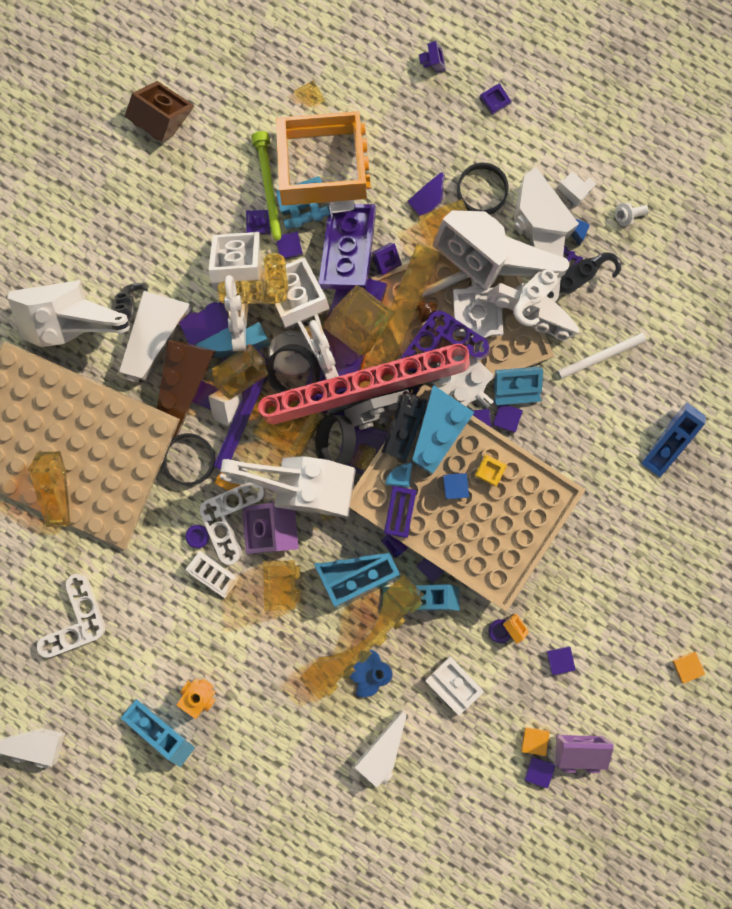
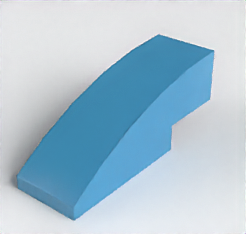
[195,322,271,358]

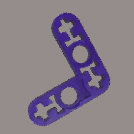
[401,311,490,373]

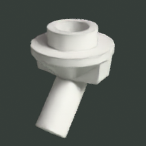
[615,203,648,226]

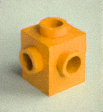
[177,678,216,719]

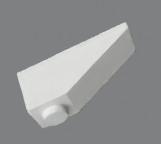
[355,709,407,787]

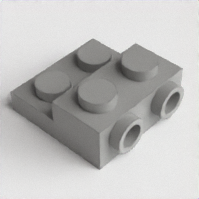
[344,390,410,430]

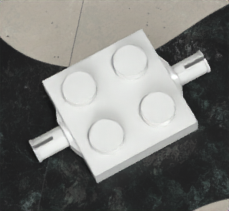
[453,278,503,353]
[432,355,494,408]

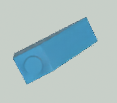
[383,584,460,611]
[121,699,196,767]

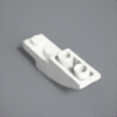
[487,283,579,341]

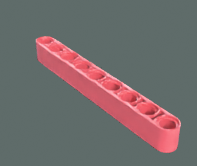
[258,344,470,424]

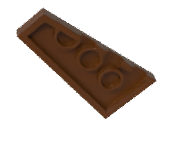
[157,340,216,437]

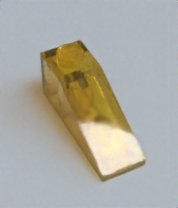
[28,451,70,527]

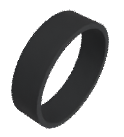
[457,162,509,215]
[266,344,320,393]
[315,415,356,465]
[162,433,215,486]

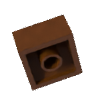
[125,81,194,142]

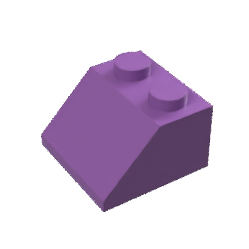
[242,503,298,554]
[555,735,613,773]

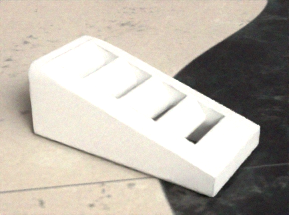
[185,551,239,598]

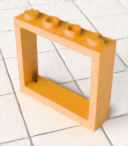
[276,111,371,206]

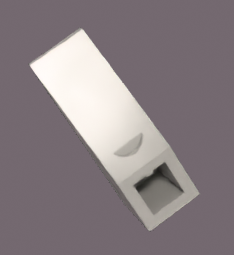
[0,728,65,768]

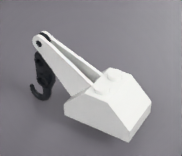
[514,167,621,302]
[7,280,148,347]

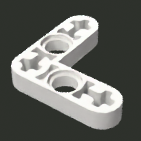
[200,482,266,565]
[37,574,105,658]

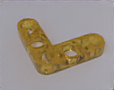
[217,253,288,304]

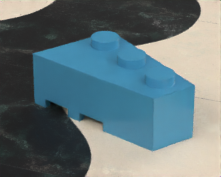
[411,385,474,475]
[314,553,401,610]

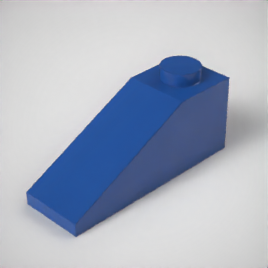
[641,402,706,478]

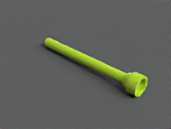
[251,131,281,241]

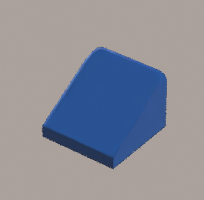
[571,218,590,246]
[442,473,469,500]

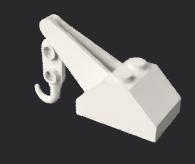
[432,211,569,326]
[209,232,263,352]
[262,257,339,380]
[220,457,356,518]

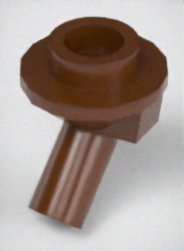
[404,301,437,322]

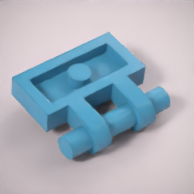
[276,176,331,229]

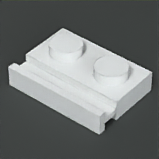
[425,656,484,716]

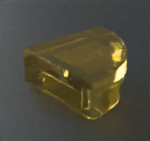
[294,80,325,105]

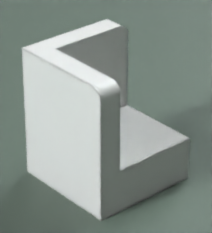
[556,172,596,207]
[208,386,243,427]

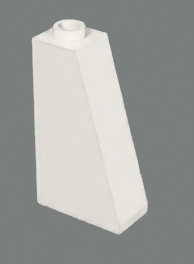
[119,291,192,383]

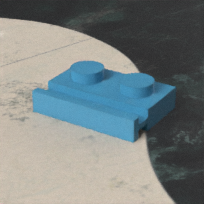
[494,366,543,405]

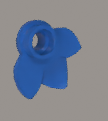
[345,649,393,697]

